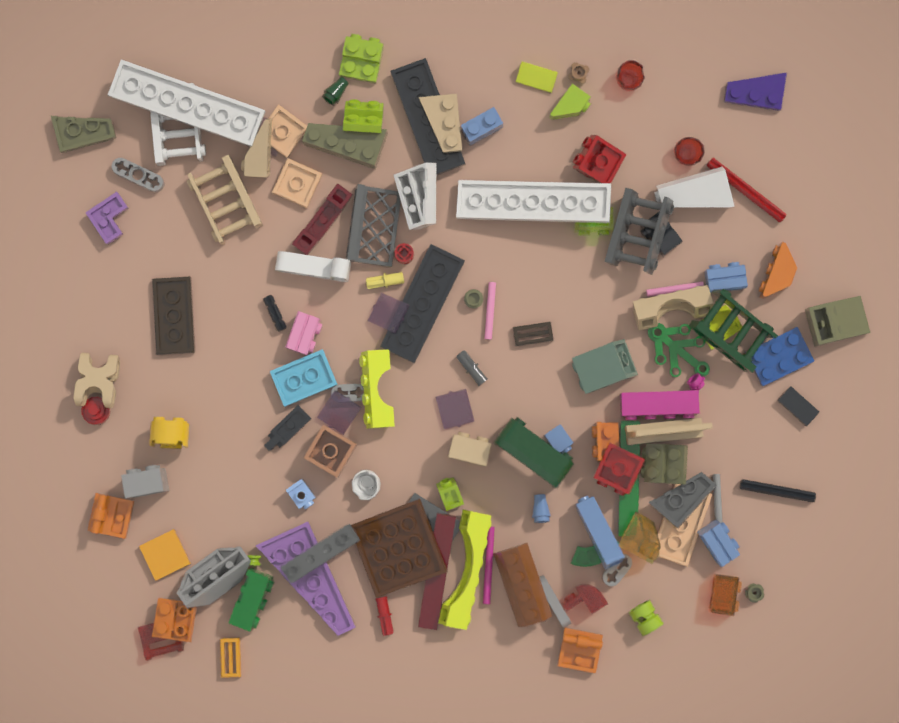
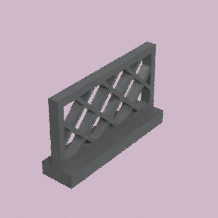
[346,184,401,267]

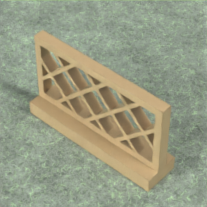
[625,418,713,445]

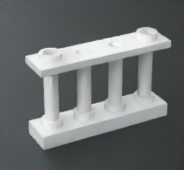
[150,83,206,166]

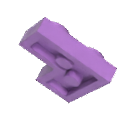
[85,192,128,245]

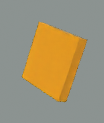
[139,529,191,581]

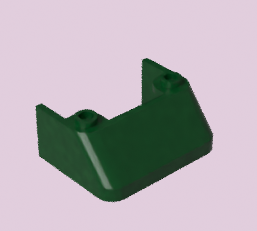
[493,417,574,489]

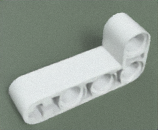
[275,251,351,282]

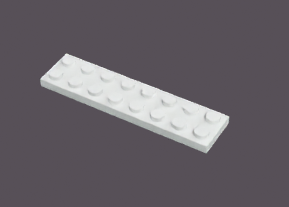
[108,60,266,146]
[456,180,611,223]

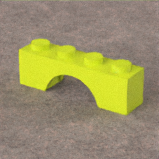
[359,350,395,429]

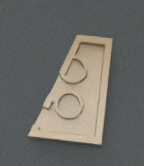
[419,94,462,153]

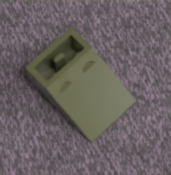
[805,296,870,347]

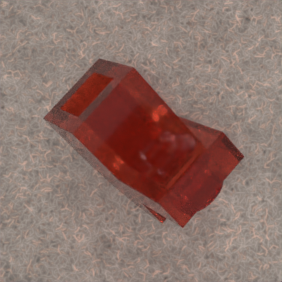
[562,584,608,614]

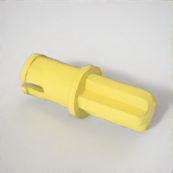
[366,272,404,289]

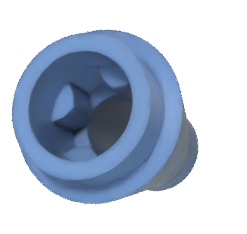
[532,494,551,523]

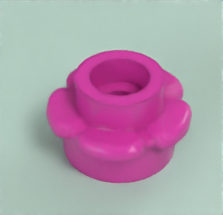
[687,373,705,390]

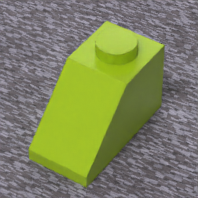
[549,83,591,120]

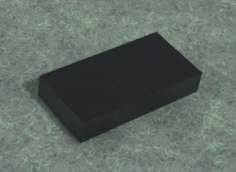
[777,386,819,426]

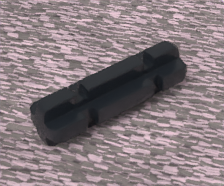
[263,295,287,332]

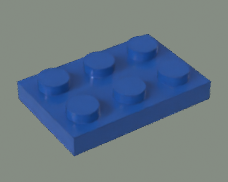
[745,327,814,386]

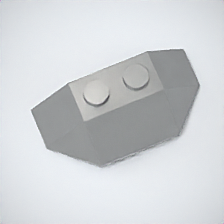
[177,546,251,608]

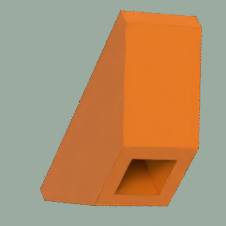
[758,242,797,299]

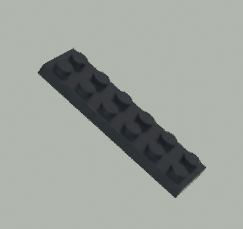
[390,58,466,175]
[380,244,465,364]

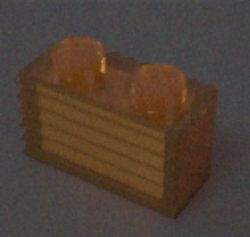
[709,573,742,616]

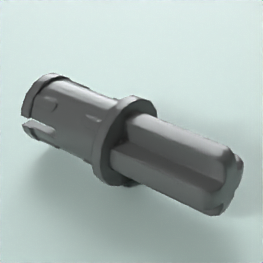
[456,350,488,386]

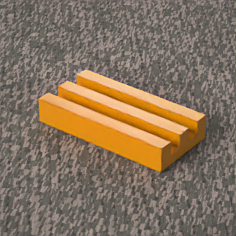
[220,638,241,678]

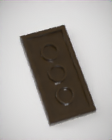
[152,276,195,355]

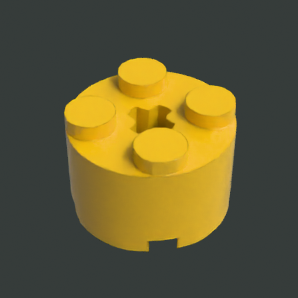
[149,417,189,449]

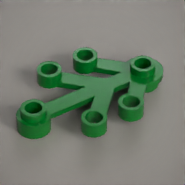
[648,323,710,377]

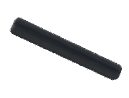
[740,479,816,502]

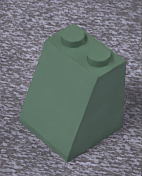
[572,339,638,394]

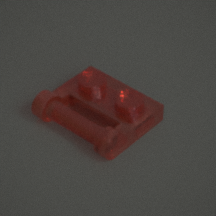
[138,623,184,661]

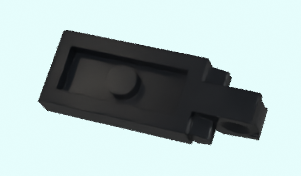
[264,405,311,451]

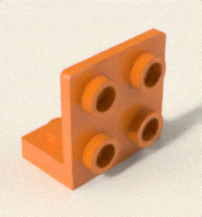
[591,422,619,461]

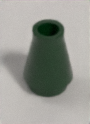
[322,77,349,106]

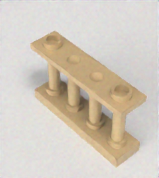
[187,154,263,245]

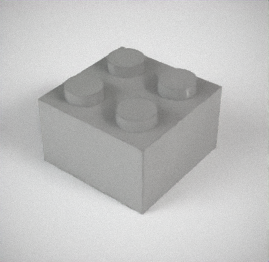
[121,465,170,498]

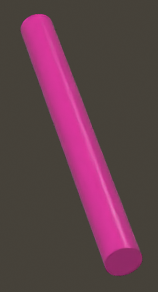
[483,527,495,604]

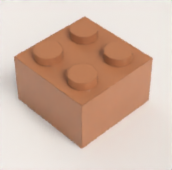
[304,425,358,478]

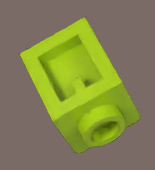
[436,477,464,511]

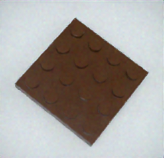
[351,499,448,598]

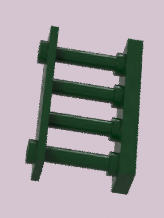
[688,289,778,373]

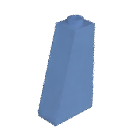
[575,496,624,570]

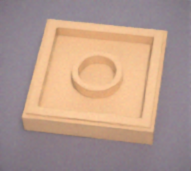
[269,105,307,158]
[272,158,323,208]

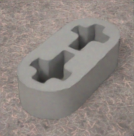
[331,384,364,402]
[602,554,632,586]

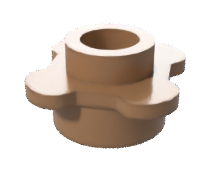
[568,62,590,84]

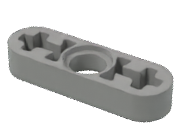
[112,158,164,192]
[539,575,572,628]

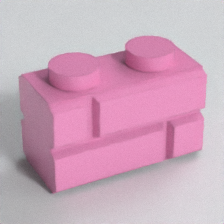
[285,311,323,355]

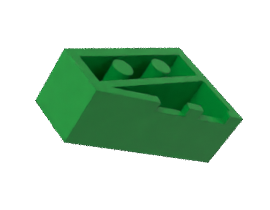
[229,568,275,632]

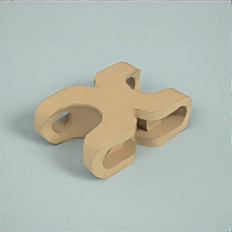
[74,353,120,408]

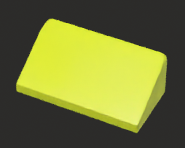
[516,62,558,93]

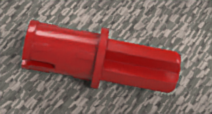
[375,596,394,636]

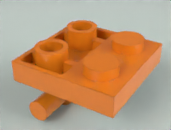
[87,493,134,539]
[152,598,197,642]
[557,627,603,674]

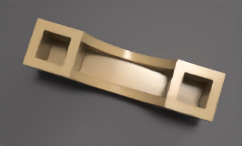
[633,285,714,330]

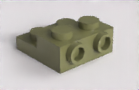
[641,443,688,484]

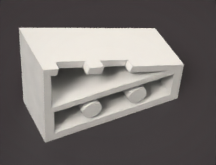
[394,163,436,230]

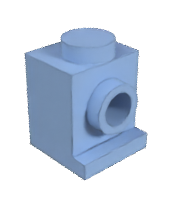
[286,479,316,510]

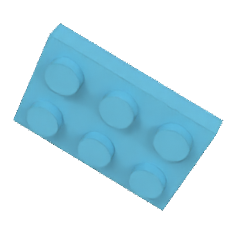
[270,349,338,407]

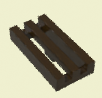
[513,322,554,346]

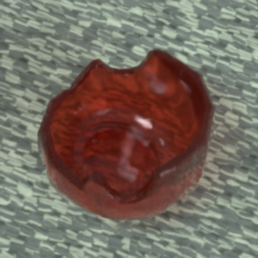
[616,60,645,91]
[673,137,705,166]

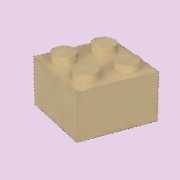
[448,432,492,467]

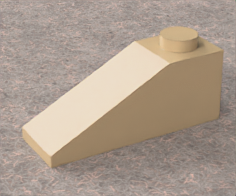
[241,118,272,177]

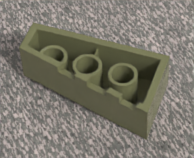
[302,123,388,169]

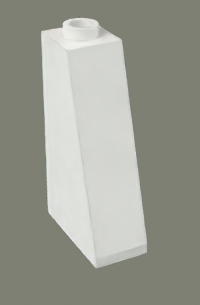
[654,167,734,207]

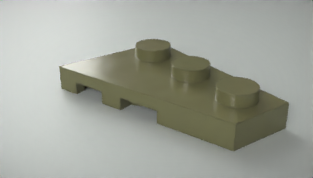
[51,116,116,153]

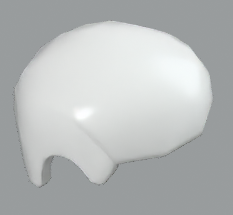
[352,470,381,500]

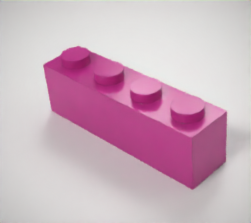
[620,390,700,420]

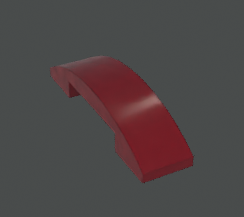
[292,183,353,255]

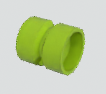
[628,600,664,636]

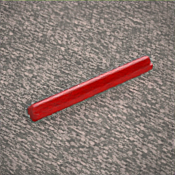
[707,158,786,222]

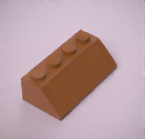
[493,543,553,627]

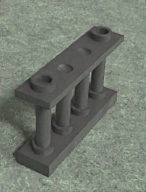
[605,188,674,275]
[280,524,360,584]

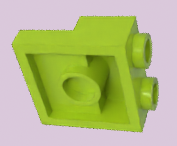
[339,34,384,83]
[343,99,384,133]

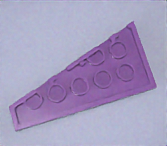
[255,521,356,636]

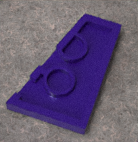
[724,72,787,111]

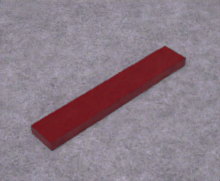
[418,513,456,630]

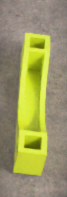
[438,509,491,630]

